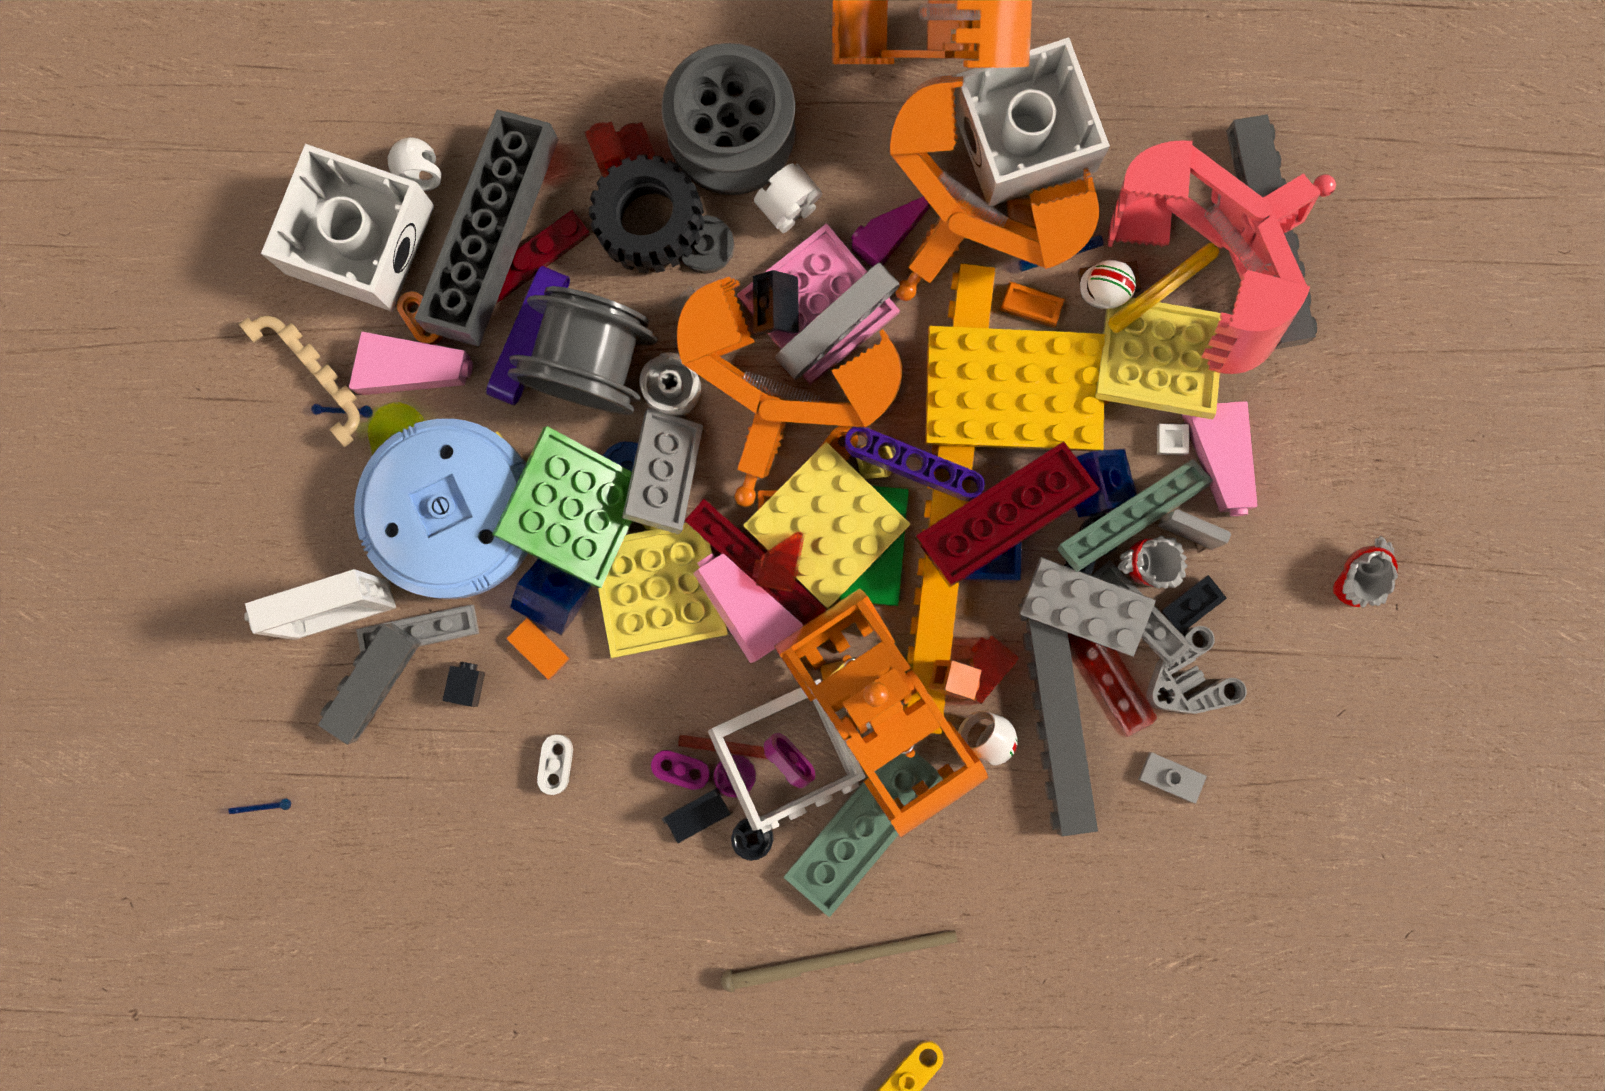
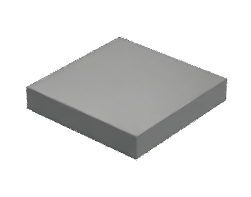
[1158,509,1231,550]

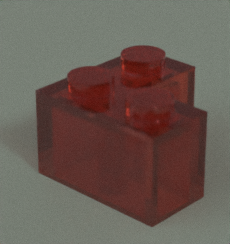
[584,121,655,178]

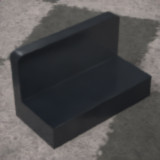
[753,270,799,335]
[661,788,731,844]

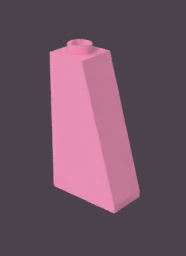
[349,332,473,395]
[1182,401,1257,516]
[693,554,803,663]

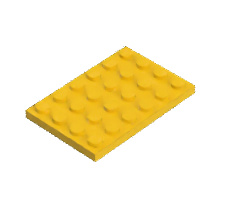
[925,326,1105,452]

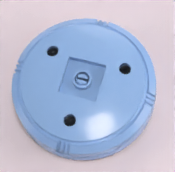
[354,419,528,599]

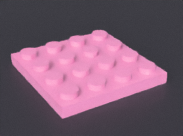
[737,223,900,385]

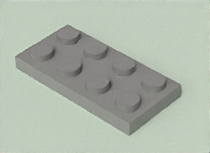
[622,408,703,534]
[1019,557,1156,657]

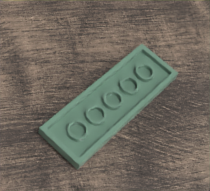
[783,752,943,918]

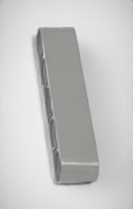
[775,263,900,380]

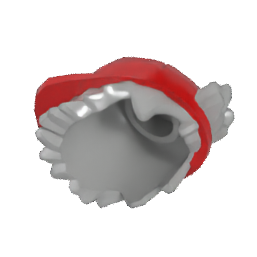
[1118,536,1188,589]
[1333,536,1398,608]

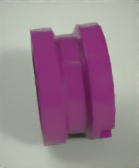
[714,755,756,798]

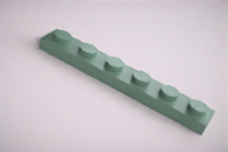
[1057,459,1213,572]

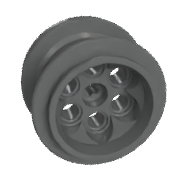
[662,43,796,195]
[507,286,658,415]

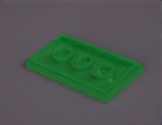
[840,486,909,606]

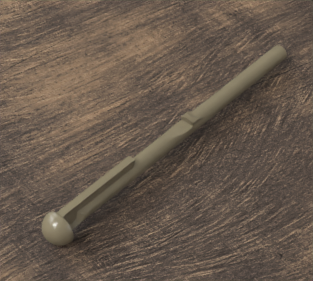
[721,930,957,992]

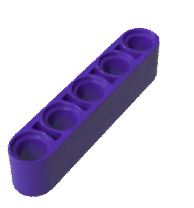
[486,266,570,406]
[845,427,985,502]

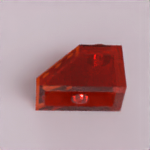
[753,531,806,592]
[970,635,1019,704]

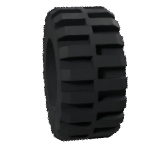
[589,154,704,273]

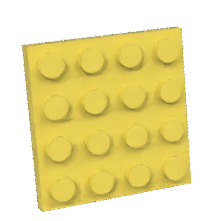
[1095,297,1221,420]
[743,442,911,609]
[598,523,728,658]

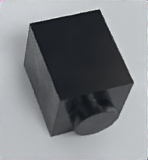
[442,661,485,707]

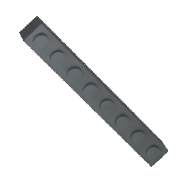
[1226,114,1317,350]
[1018,597,1098,836]

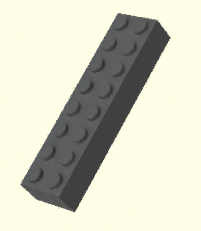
[414,109,559,347]

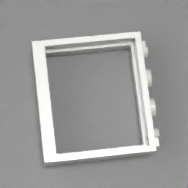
[244,569,396,640]
[708,679,866,833]

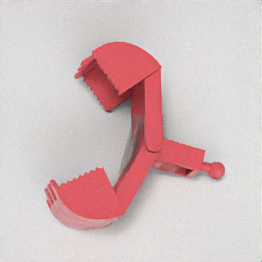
[1107,140,1336,374]

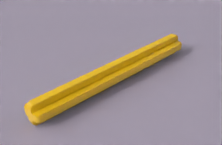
[1107,243,1220,333]

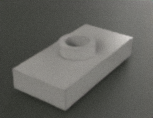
[1138,752,1207,804]

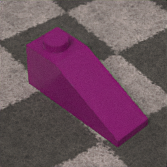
[851,196,932,267]

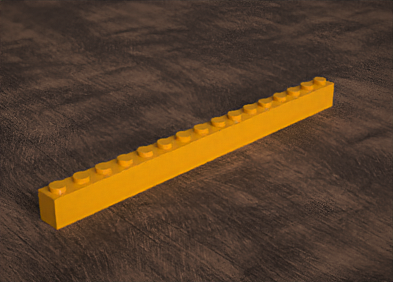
[903,264,995,734]

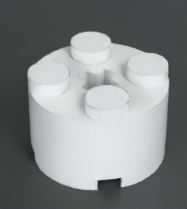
[754,163,823,233]
[640,352,701,417]

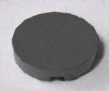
[681,215,735,274]

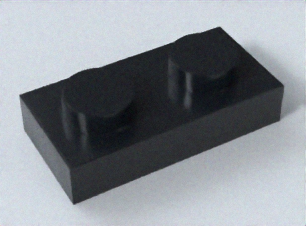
[1160,575,1227,634]

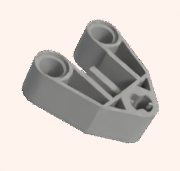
[1146,626,1247,714]

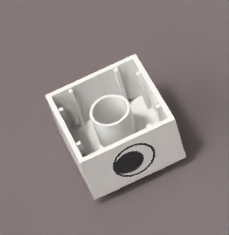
[953,38,1110,207]
[261,144,434,312]

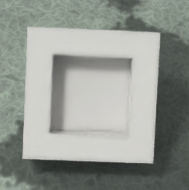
[1157,424,1189,455]

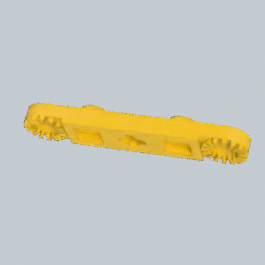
[876,1040,943,1091]

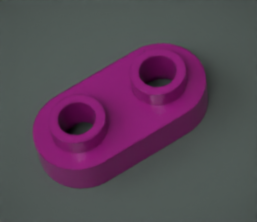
[764,733,816,788]
[651,750,710,790]

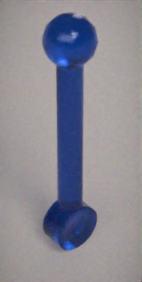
[311,404,373,418]
[228,798,292,814]

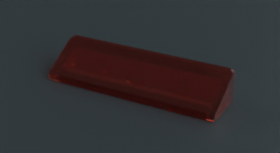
[1068,633,1157,737]

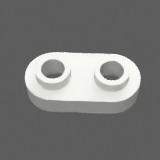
[537,735,573,795]

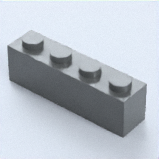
[318,623,421,745]

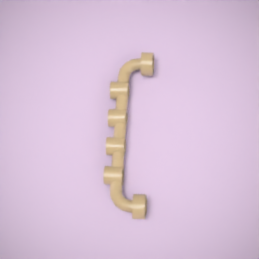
[238,316,360,448]

